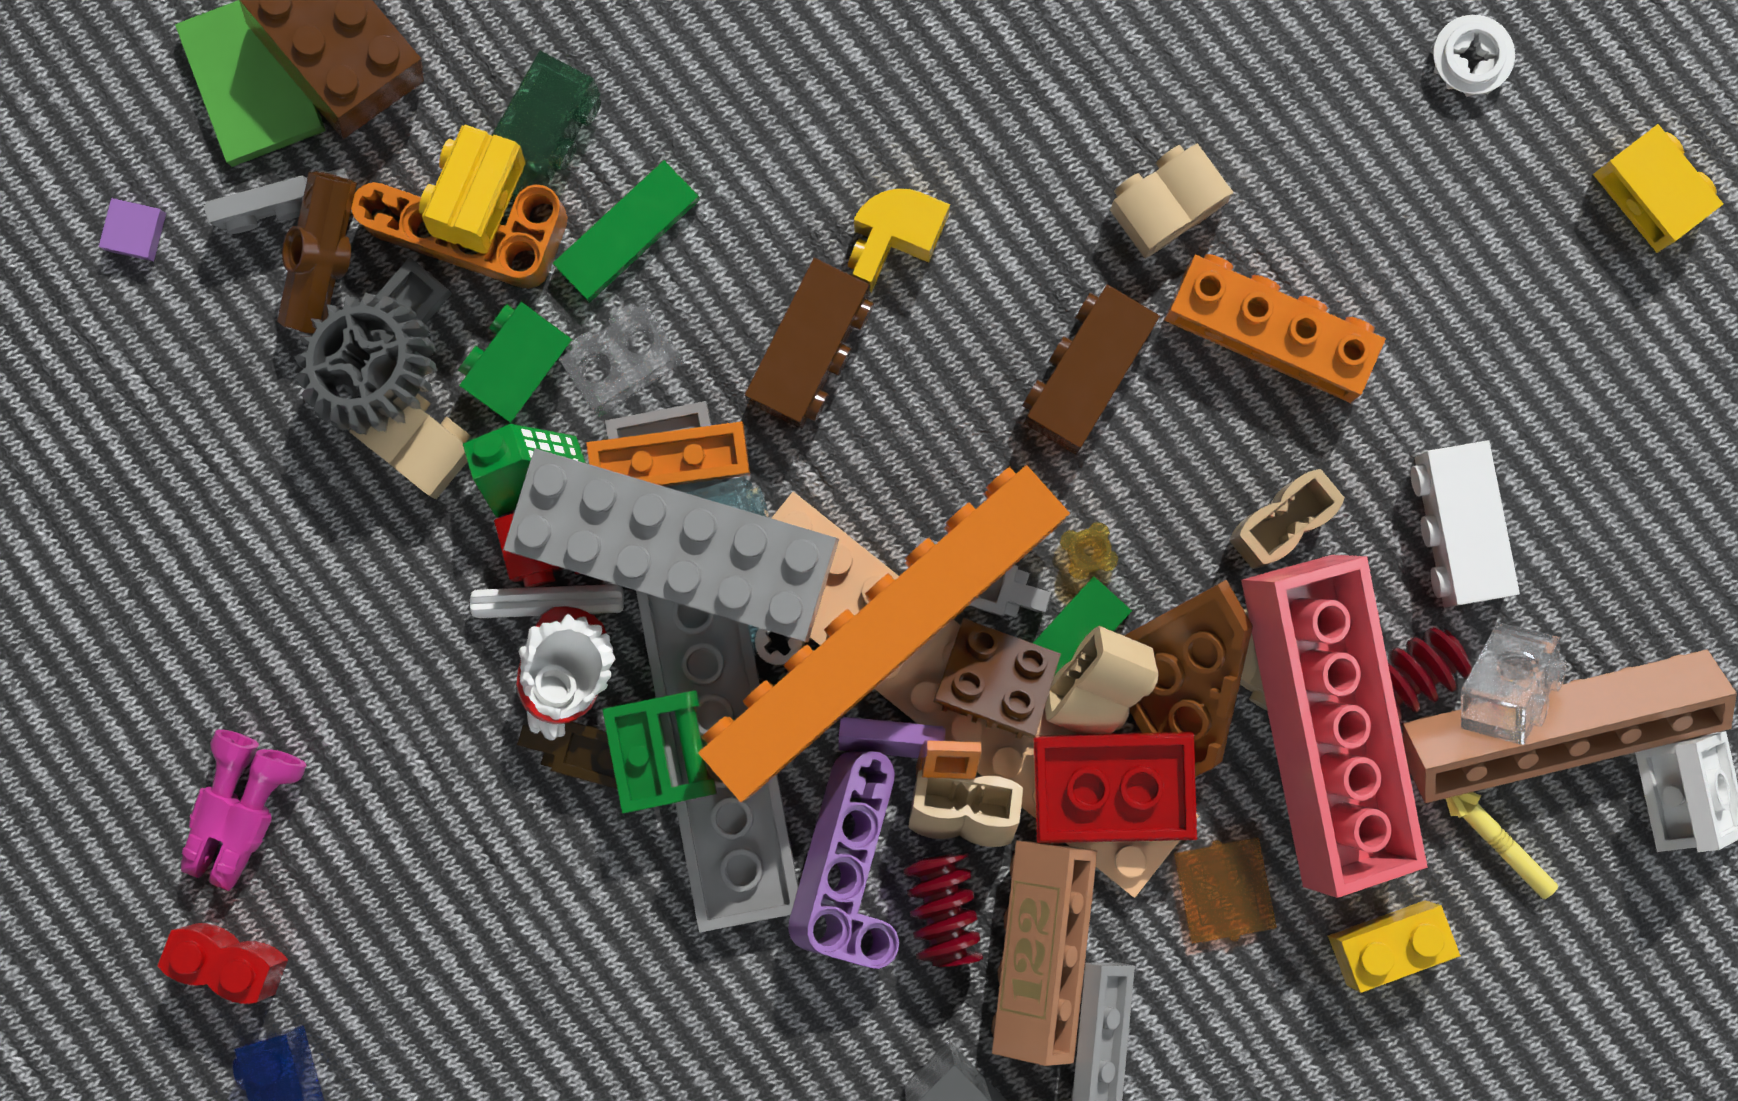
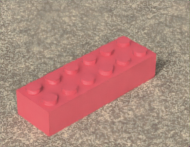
[1241,555,1428,898]

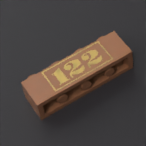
[992,841,1097,1066]

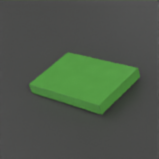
[175,0,326,167]

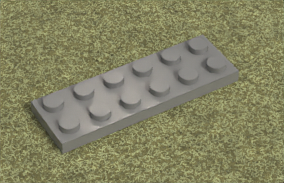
[503,448,839,642]

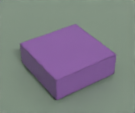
[99,198,166,262]

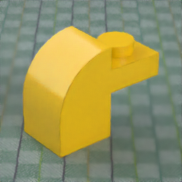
[847,189,950,293]

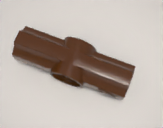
[277,171,357,334]

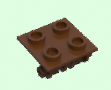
[933,618,1061,740]

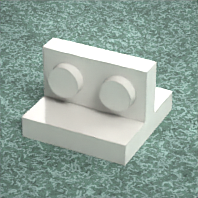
[1635,731,1738,852]

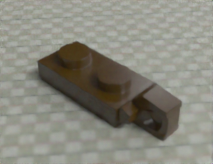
[517,721,617,789]

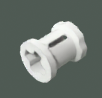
[755,628,803,665]

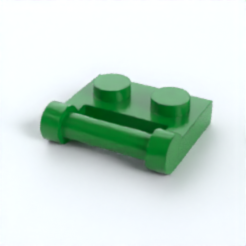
[602,690,717,814]

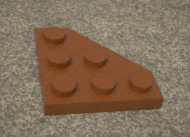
[1123,580,1253,777]

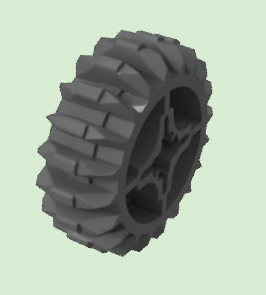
[293,293,438,435]

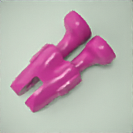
[181,729,306,891]

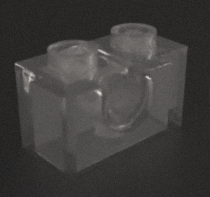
[1461,622,1567,745]

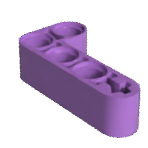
[788,751,899,969]

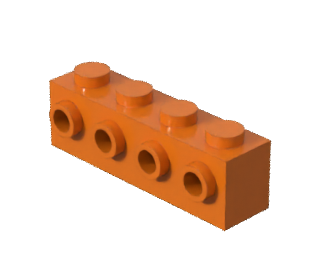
[1164,254,1386,403]

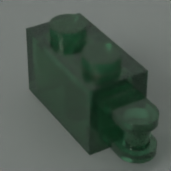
[491,50,601,202]

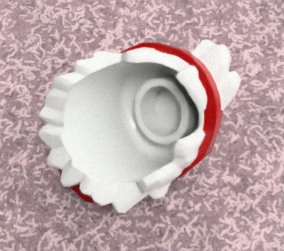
[516,606,615,740]

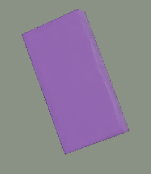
[838,717,945,758]

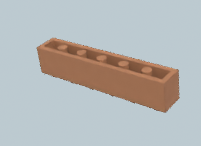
[1403,649,1737,803]

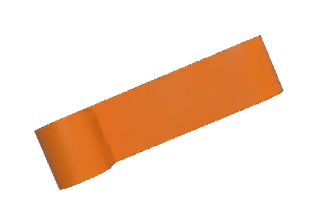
[351,182,568,289]

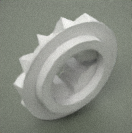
[1431,15,1515,97]

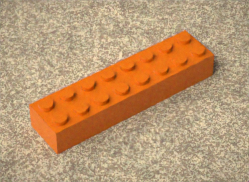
[698,465,1070,802]

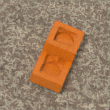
[916,740,982,779]

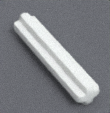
[470,584,624,618]

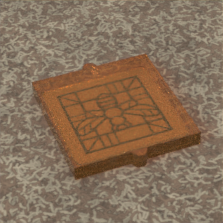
[1173,837,1277,944]

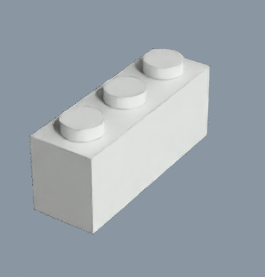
[1411,440,1520,608]

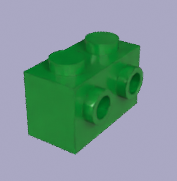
[458,302,572,423]

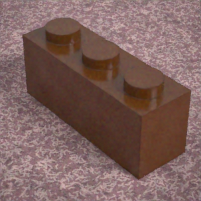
[745,257,874,429]
[1022,284,1160,454]

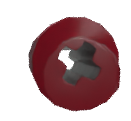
[1388,627,1475,722]
[904,853,983,967]

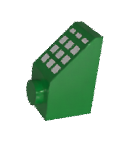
[463,424,587,517]

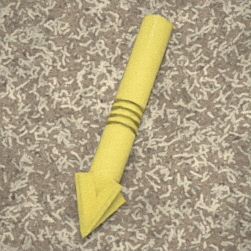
[1446,792,1558,899]

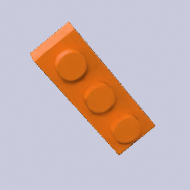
[586,421,750,487]

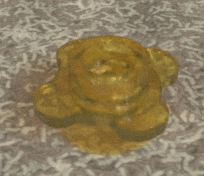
[1060,522,1118,580]

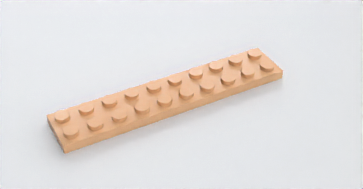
[772,492,1199,898]

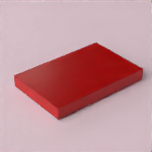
[1034,732,1197,843]

